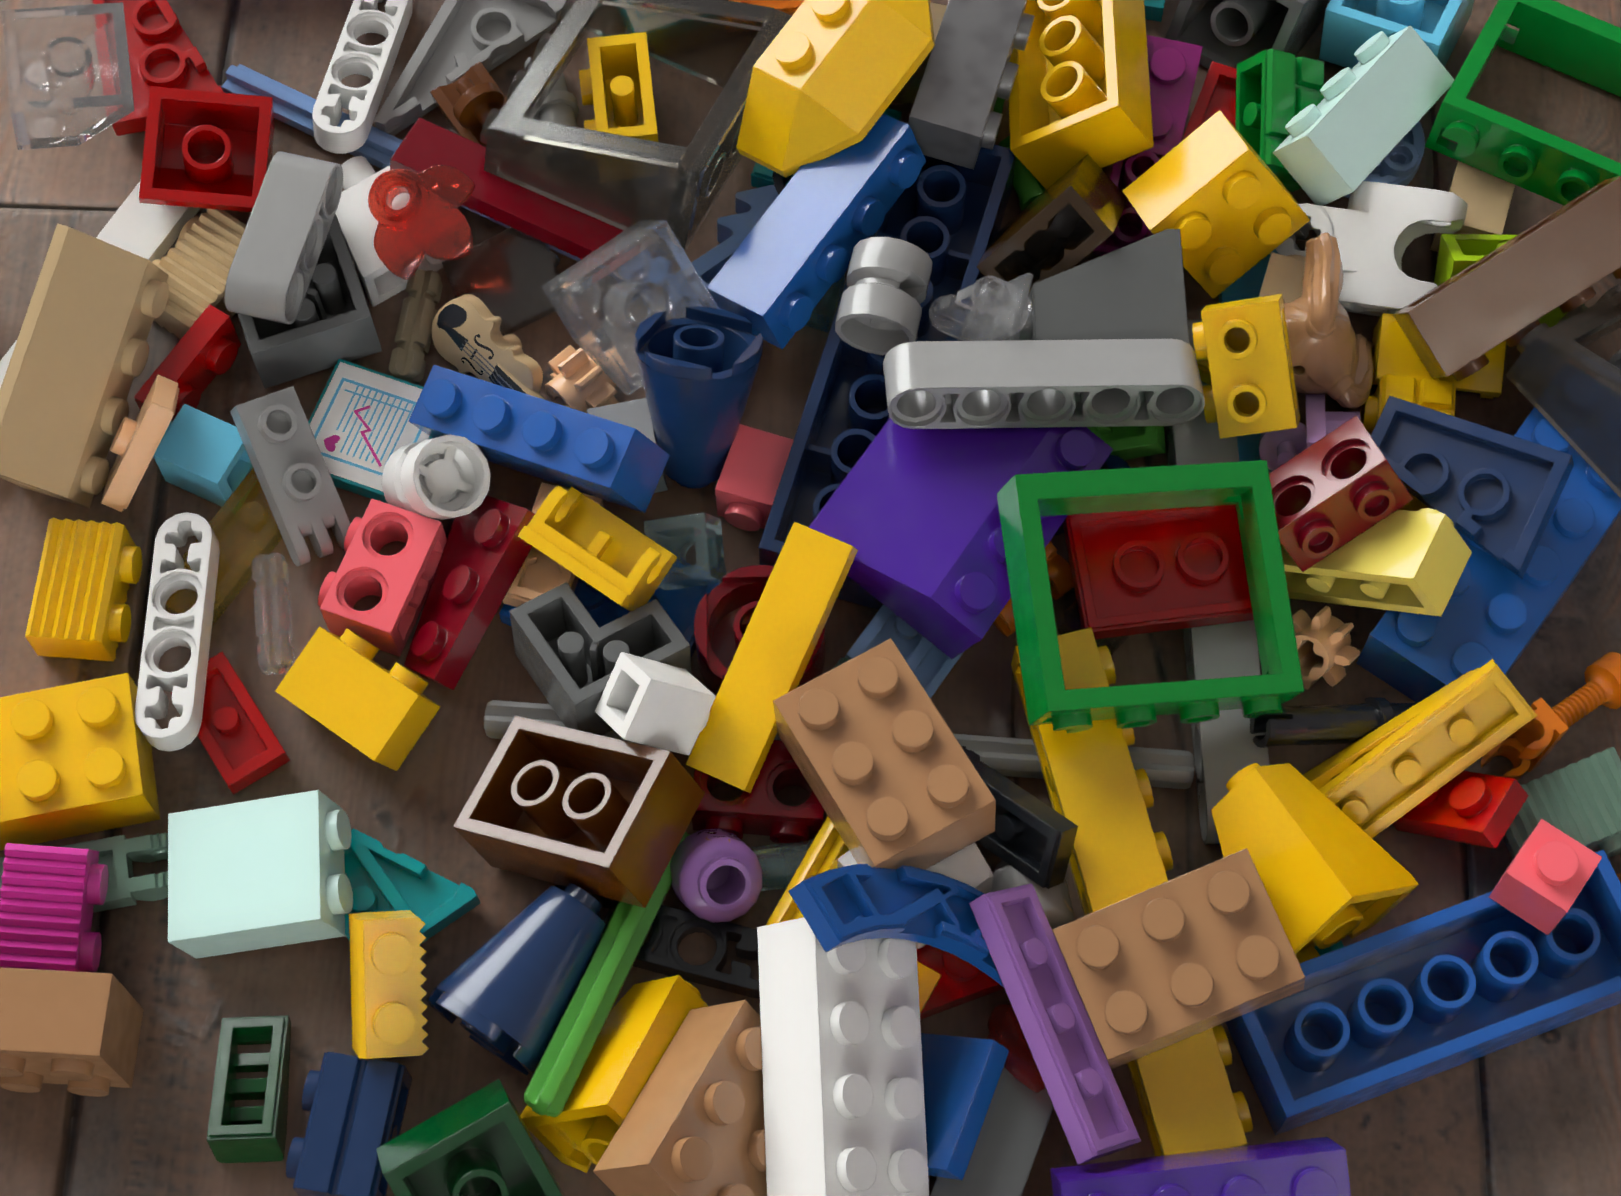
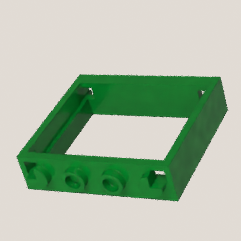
[1425,0,1621,206]
[997,460,1304,733]

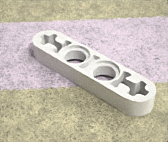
[312,0,413,154]
[135,512,220,752]

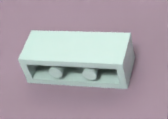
[1273,25,1455,206]

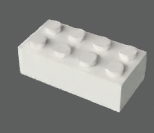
[757,917,929,1196]

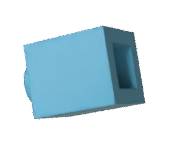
[153,404,254,510]

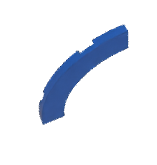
[789,864,1096,1033]

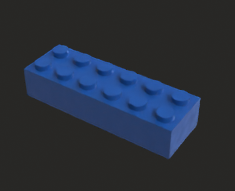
[1357,355,1621,702]
[1225,849,1621,1136]

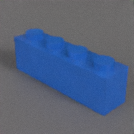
[707,114,926,350]
[409,365,670,513]

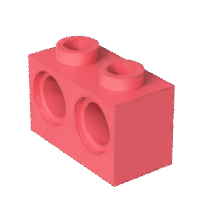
[318,498,447,657]

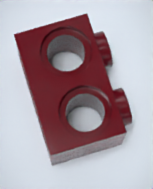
[1269,415,1413,572]
[692,735,826,846]

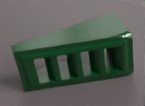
[206,1015,291,1163]

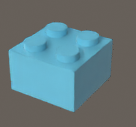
[1319,0,1474,69]

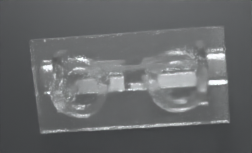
[929,273,1033,341]

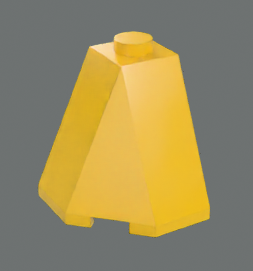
[1211,763,1419,963]
[520,975,708,1173]

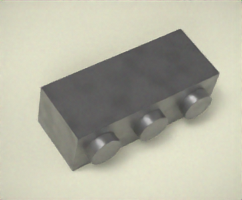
[908,0,1035,170]

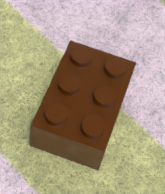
[453,716,705,908]

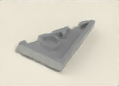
[374,0,570,136]

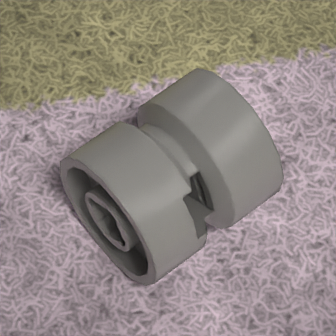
[835,237,933,355]

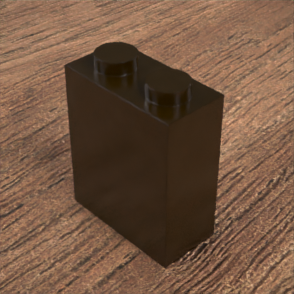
[976,154,1128,311]

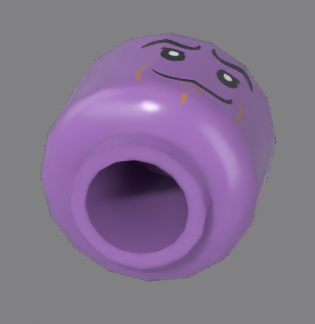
[670,829,762,922]

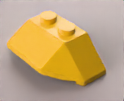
[736,0,935,178]

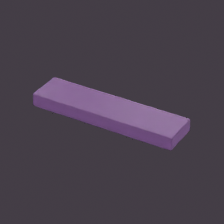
[969,883,1141,1165]

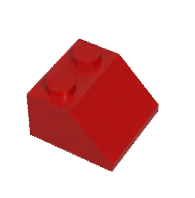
[139,86,275,212]

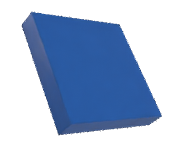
[921,1033,1009,1180]

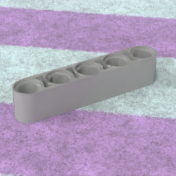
[883,339,1205,429]

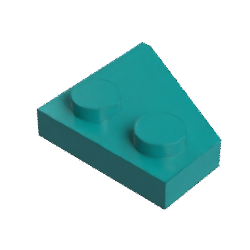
[343,828,481,945]

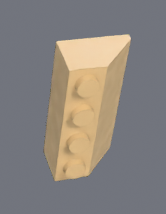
[0,223,169,508]

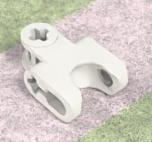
[1276,181,1468,317]

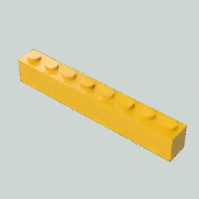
[1011,627,1253,1156]

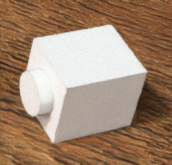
[595,652,716,756]

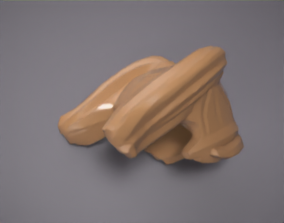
[1283,232,1374,409]

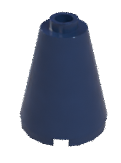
[635,306,763,489]
[426,883,606,1077]

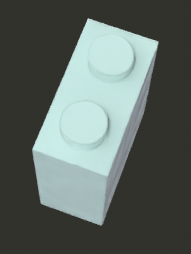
[168,790,353,959]

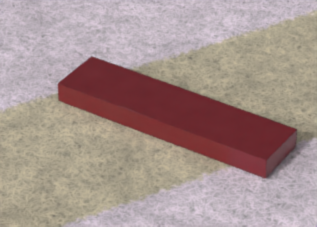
[390,117,636,271]

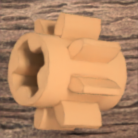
[545,345,622,413]
[1292,606,1360,690]

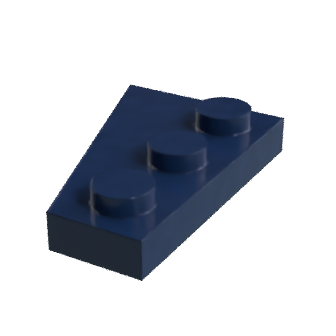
[1371,396,1574,579]

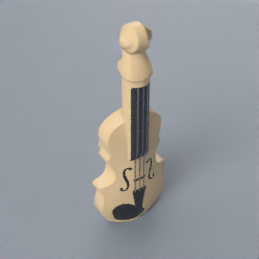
[432,294,546,400]

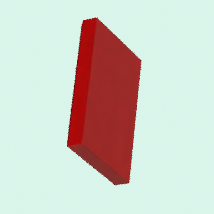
[1063,505,1254,639]

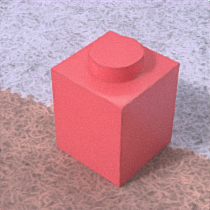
[715,424,794,531]
[1489,819,1602,935]

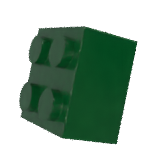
[376,1079,565,1196]

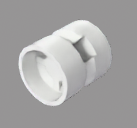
[381,434,491,520]

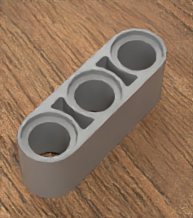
[225,151,343,324]

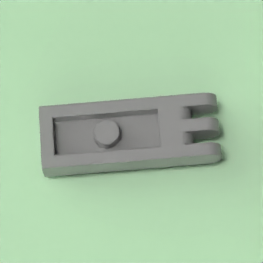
[230,386,351,567]

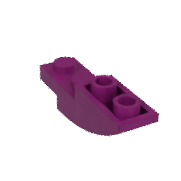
[1093,35,1203,256]

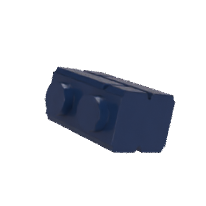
[286,1052,412,1196]

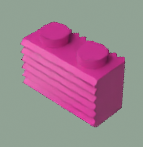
[0,843,109,973]

